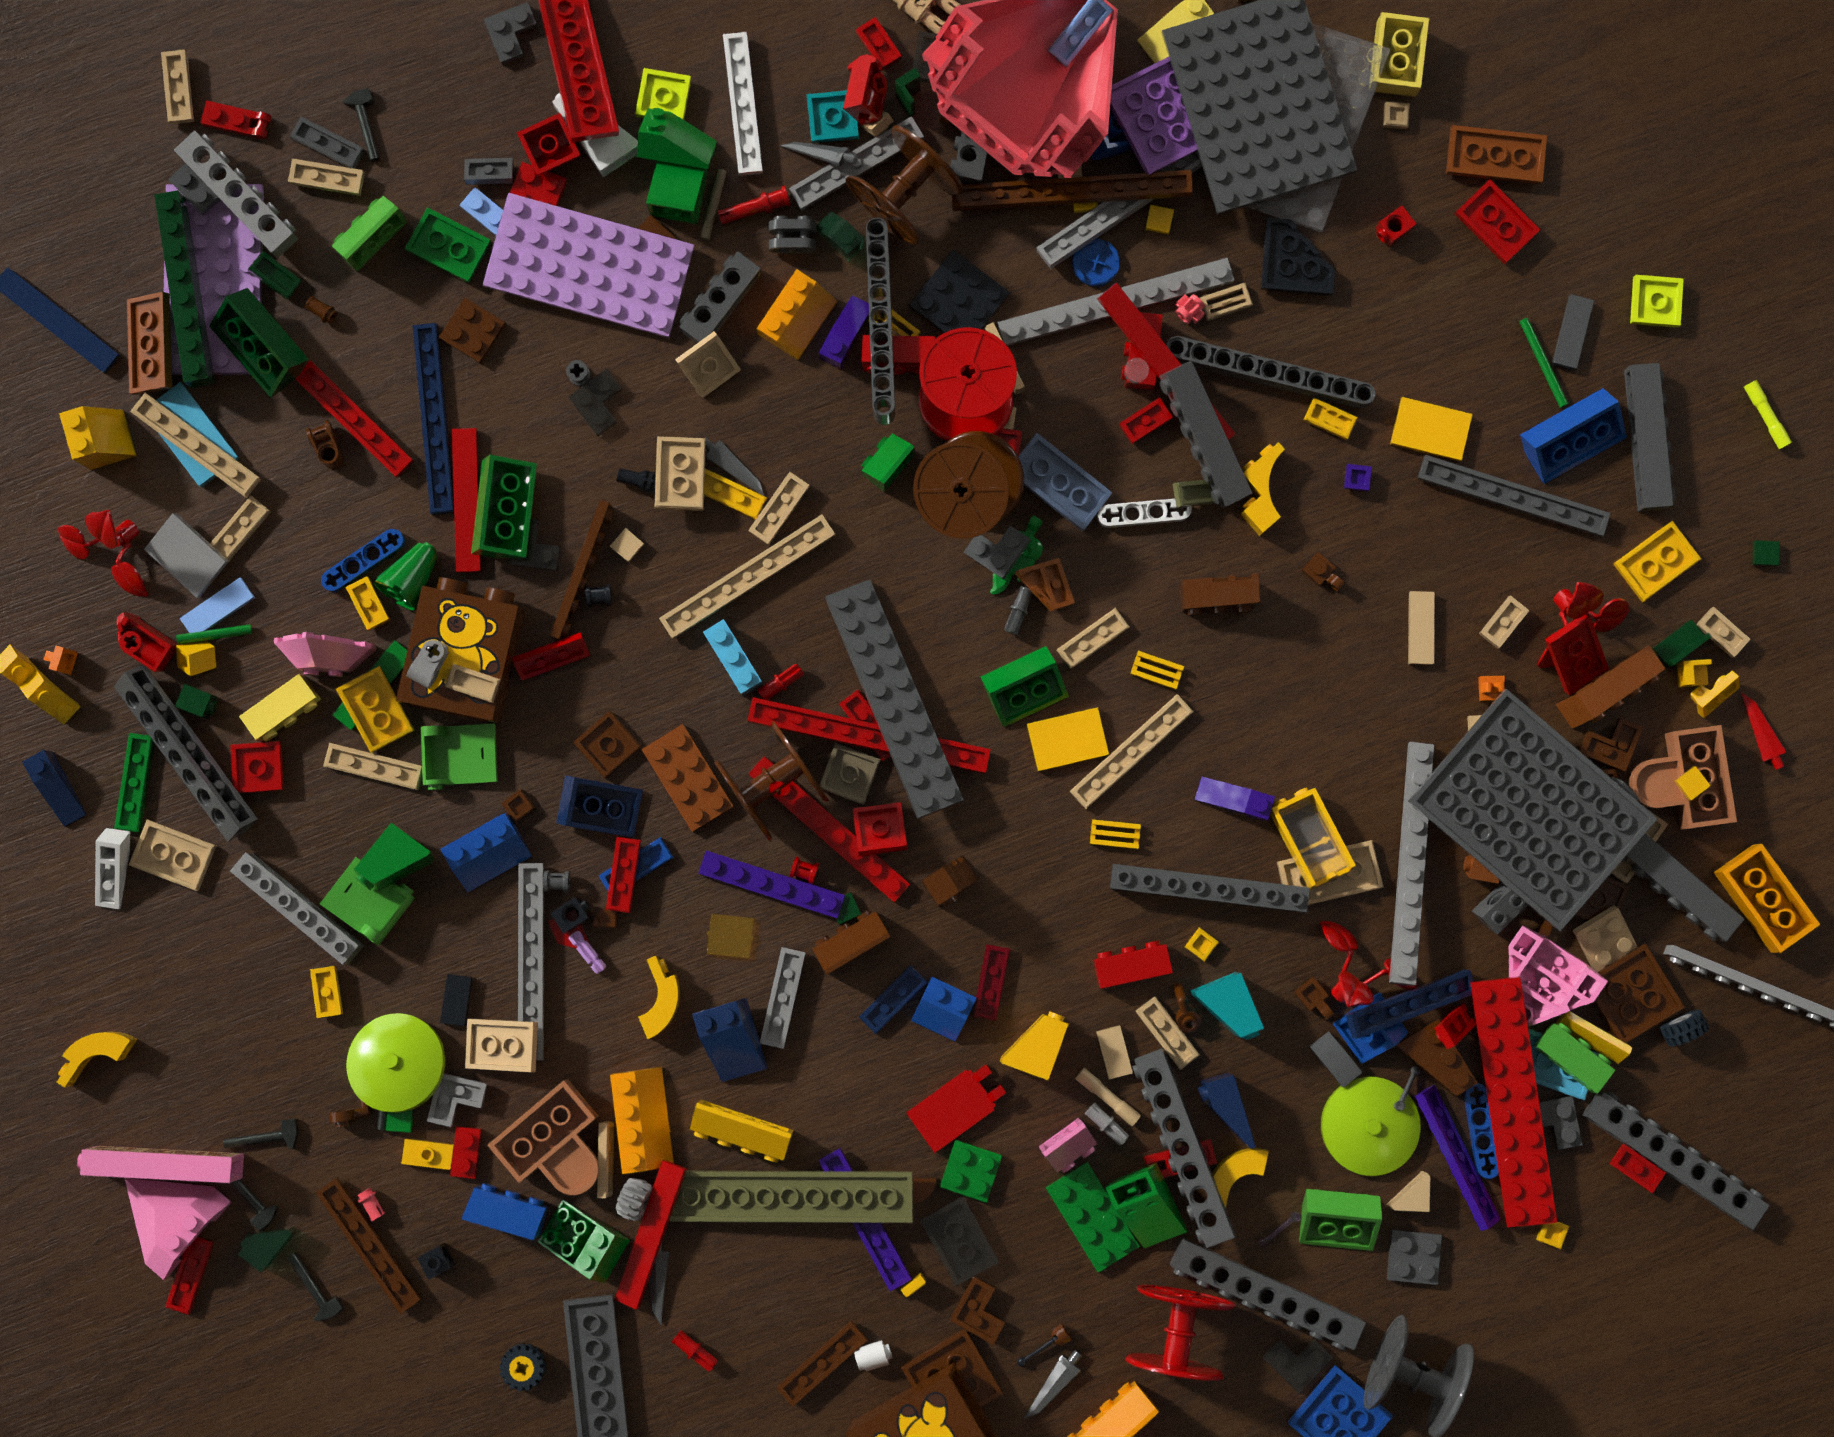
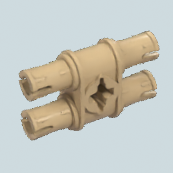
[893,0,961,35]

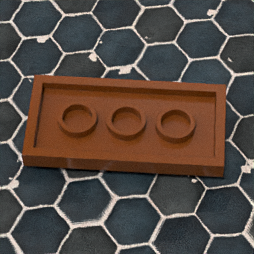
[1446,125,1547,185]
[127,292,172,395]
[641,724,734,832]

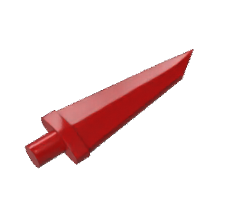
[1741,693,1786,770]

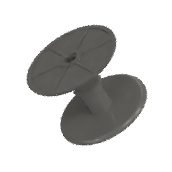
[1364,1315,1474,1437]

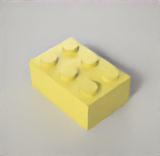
[1368,12,1429,97]

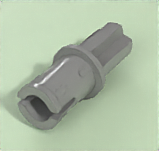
[1084,1102,1129,1146]

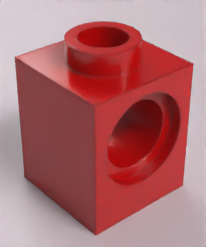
[1375,205,1416,247]

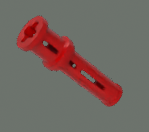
[717,185,791,225]

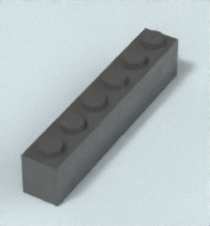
[1159,361,1252,507]
[1624,363,1676,512]
[1621,833,1744,941]

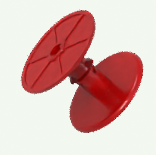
[918,327,1017,441]
[1125,1285,1235,1381]

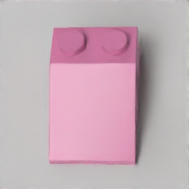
[1039,1118,1097,1173]

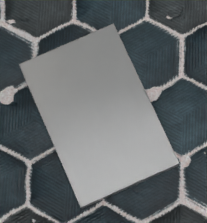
[144,513,229,598]

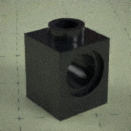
[551,897,591,934]
[417,1243,455,1280]

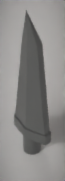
[780,142,857,166]
[705,437,764,496]
[649,1244,669,1325]
[1023,1349,1083,1419]

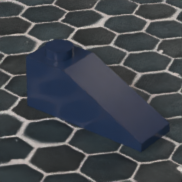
[22,750,87,827]

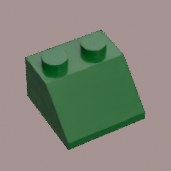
[861,434,915,492]

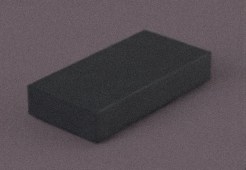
[440,974,473,1026]

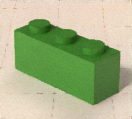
[1533,1023,1615,1094]

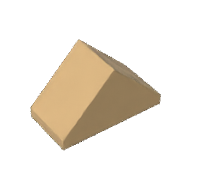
[1387,1171,1430,1212]

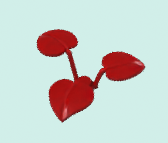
[57,510,149,597]
[1536,582,1630,668]
[1319,921,1419,1007]

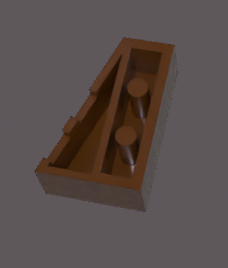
[1180,573,1260,615]
[922,855,978,907]
[1394,1018,1477,1096]

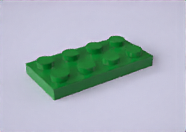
[1045,1161,1140,1273]

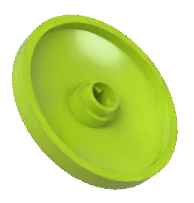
[347,1013,445,1113]
[1321,1076,1421,1176]

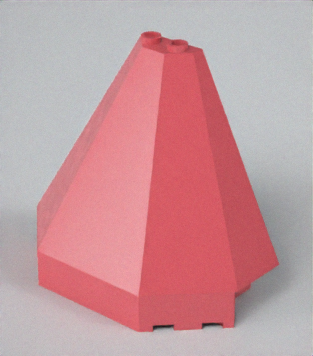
[922,0,1118,178]

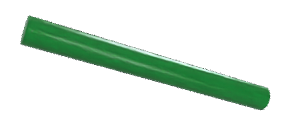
[1519,317,1569,408]

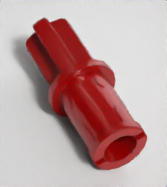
[757,664,804,700]
[671,1330,718,1372]

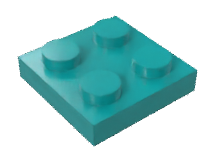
[807,90,859,144]

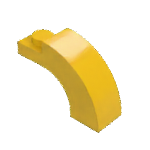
[638,956,680,1039]
[57,1032,137,1087]
[1212,1148,1269,1215]

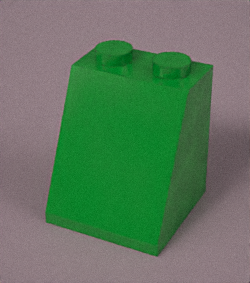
[646,161,708,225]
[354,823,435,891]

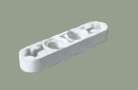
[1097,499,1192,528]

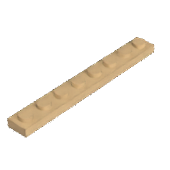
[659,515,836,639]

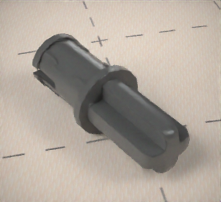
[1004,586,1034,635]

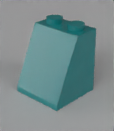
[1190,972,1264,1040]

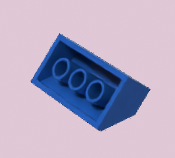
[1520,388,1627,484]

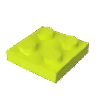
[635,68,691,120]
[1630,275,1684,328]

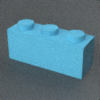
[703,619,763,696]

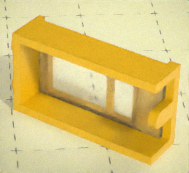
[1270,787,1356,891]

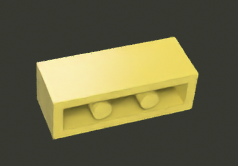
[239,674,321,742]

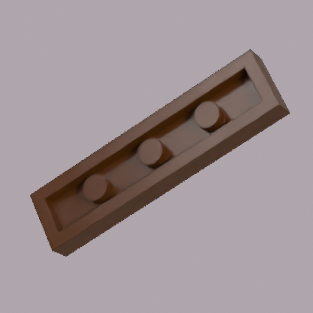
[776,1320,867,1407]

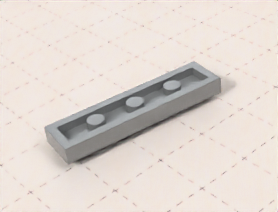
[760,947,806,1049]

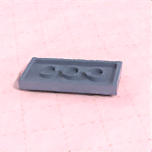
[1018,433,1112,531]

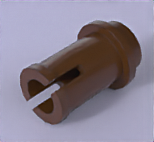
[305,296,337,324]

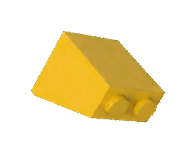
[59,406,137,470]
[1000,1011,1068,1080]

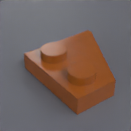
[1015,558,1075,612]

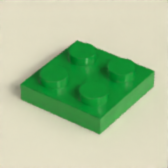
[940,1139,1002,1203]

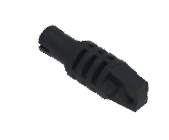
[616,468,656,494]

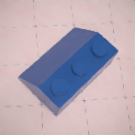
[440,813,532,892]
[462,1183,549,1240]

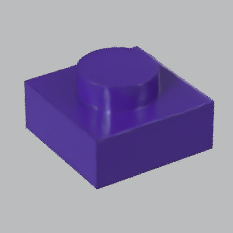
[1344,464,1372,492]

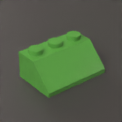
[332,196,408,272]
[1299,1189,1382,1251]

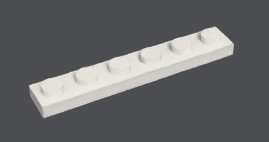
[723,32,763,176]

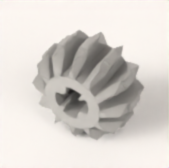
[616,1178,652,1221]

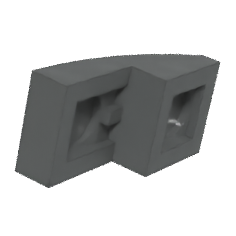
[1309,1032,1362,1088]

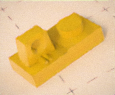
[1690,671,1740,718]

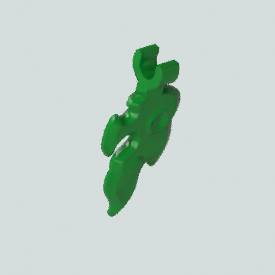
[990,515,1043,595]

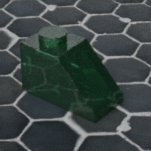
[817,211,865,262]
[238,1227,297,1273]

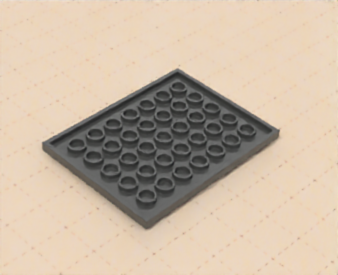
[1162,0,1357,215]
[1408,689,1658,931]

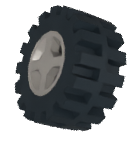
[1660,1010,1710,1047]

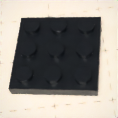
[909,250,1010,333]

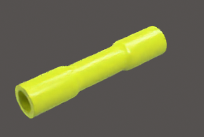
[1744,380,1792,449]

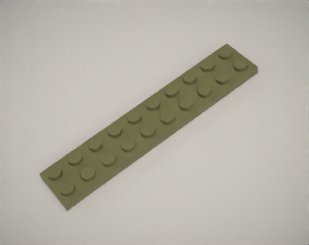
[669,1171,913,1223]

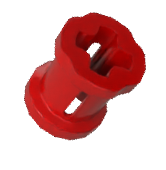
[789,857,819,884]

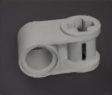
[406,640,448,689]

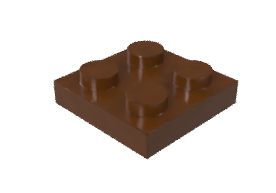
[439,297,506,364]

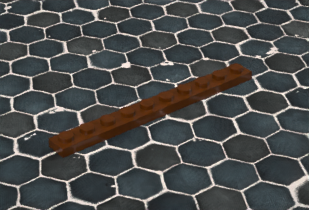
[952,170,1193,211]

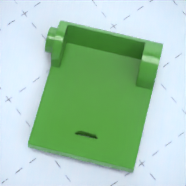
[421,724,498,790]
[320,857,415,946]

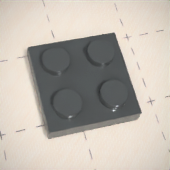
[1387,1229,1442,1285]

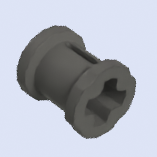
[566,360,591,386]
[543,870,571,893]

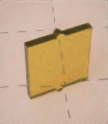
[706,914,754,958]

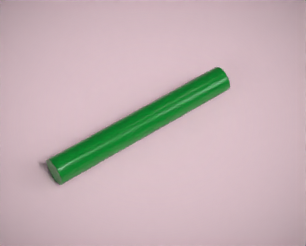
[176,624,252,644]

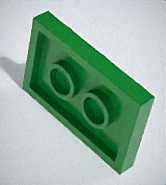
[405,207,492,284]

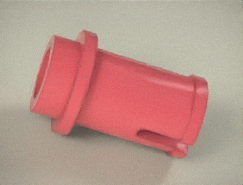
[358,1188,385,1221]

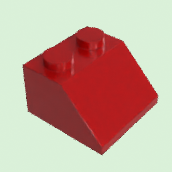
[517,113,581,177]

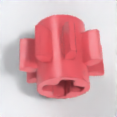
[1175,294,1205,324]

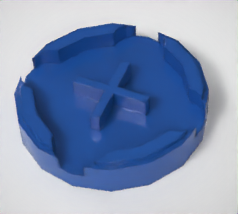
[1072,239,1120,287]

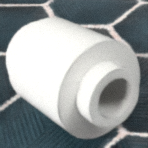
[854,1340,892,1372]

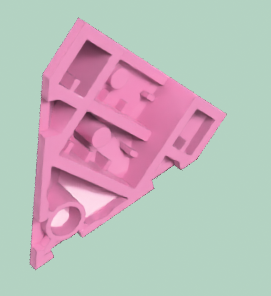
[274,632,376,677]
[1509,925,1608,1026]
[125,1178,232,1280]

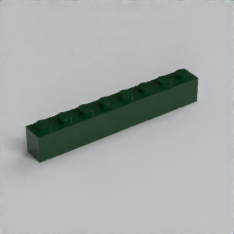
[154,190,215,388]

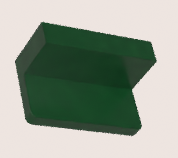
[895,68,921,117]
[1652,619,1712,668]

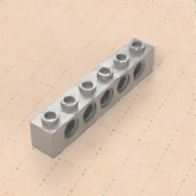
[174,131,298,259]
[230,852,365,965]

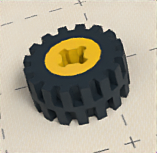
[499,1343,546,1391]

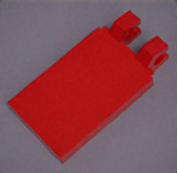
[906,1064,1006,1153]

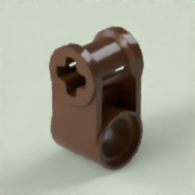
[306,420,344,469]

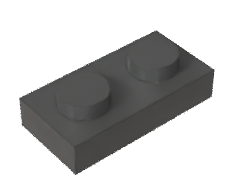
[464,158,514,185]
[168,163,220,215]

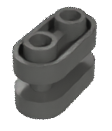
[769,216,817,254]

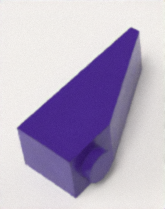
[819,295,869,370]
[1195,777,1275,821]

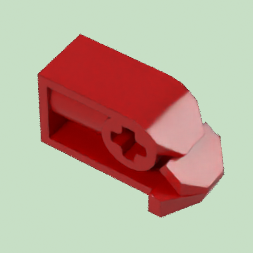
[843,54,887,125]
[117,612,179,672]

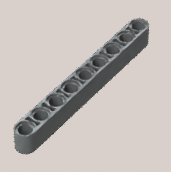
[866,218,896,425]
[1166,336,1376,409]

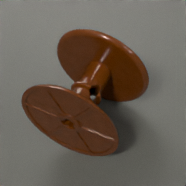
[846,125,964,245]
[913,431,1024,539]
[714,721,829,842]

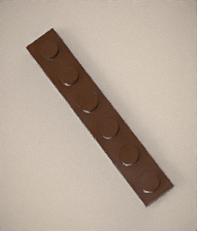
[550,500,614,640]
[315,1177,422,1314]

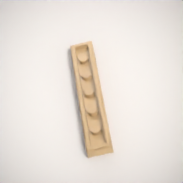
[130,393,261,498]
[1069,694,1193,809]

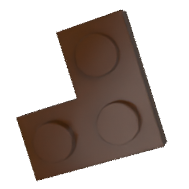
[1579,718,1643,772]
[950,1275,1005,1345]

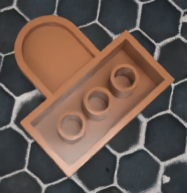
[1629,725,1737,830]
[488,1079,599,1195]

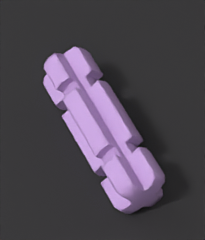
[569,930,606,974]

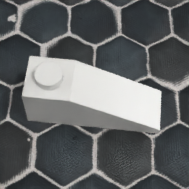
[95,828,130,909]

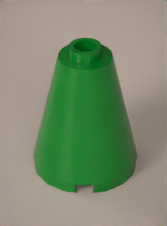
[374,542,438,611]

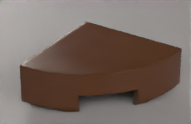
[592,907,618,928]
[913,1178,936,1204]

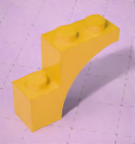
[1241,442,1285,536]
[0,645,80,725]

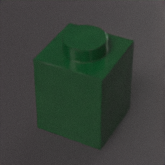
[175,684,218,719]

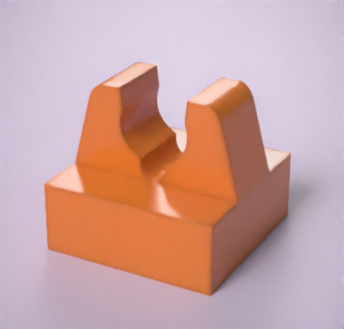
[44,646,78,675]
[1478,676,1505,701]

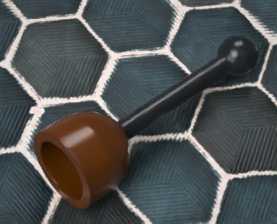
[1017,1323,1073,1367]

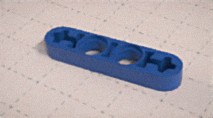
[321,529,405,592]
[1463,1083,1499,1179]

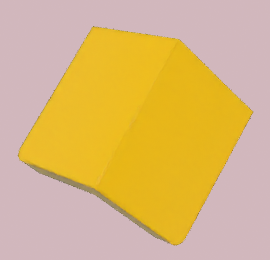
[176,641,216,676]
[1676,659,1712,687]

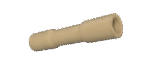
[1075,1068,1141,1126]

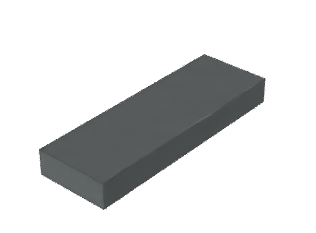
[290,116,365,169]
[1552,294,1594,370]

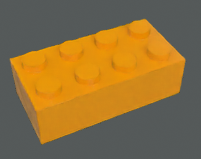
[1713,844,1820,953]

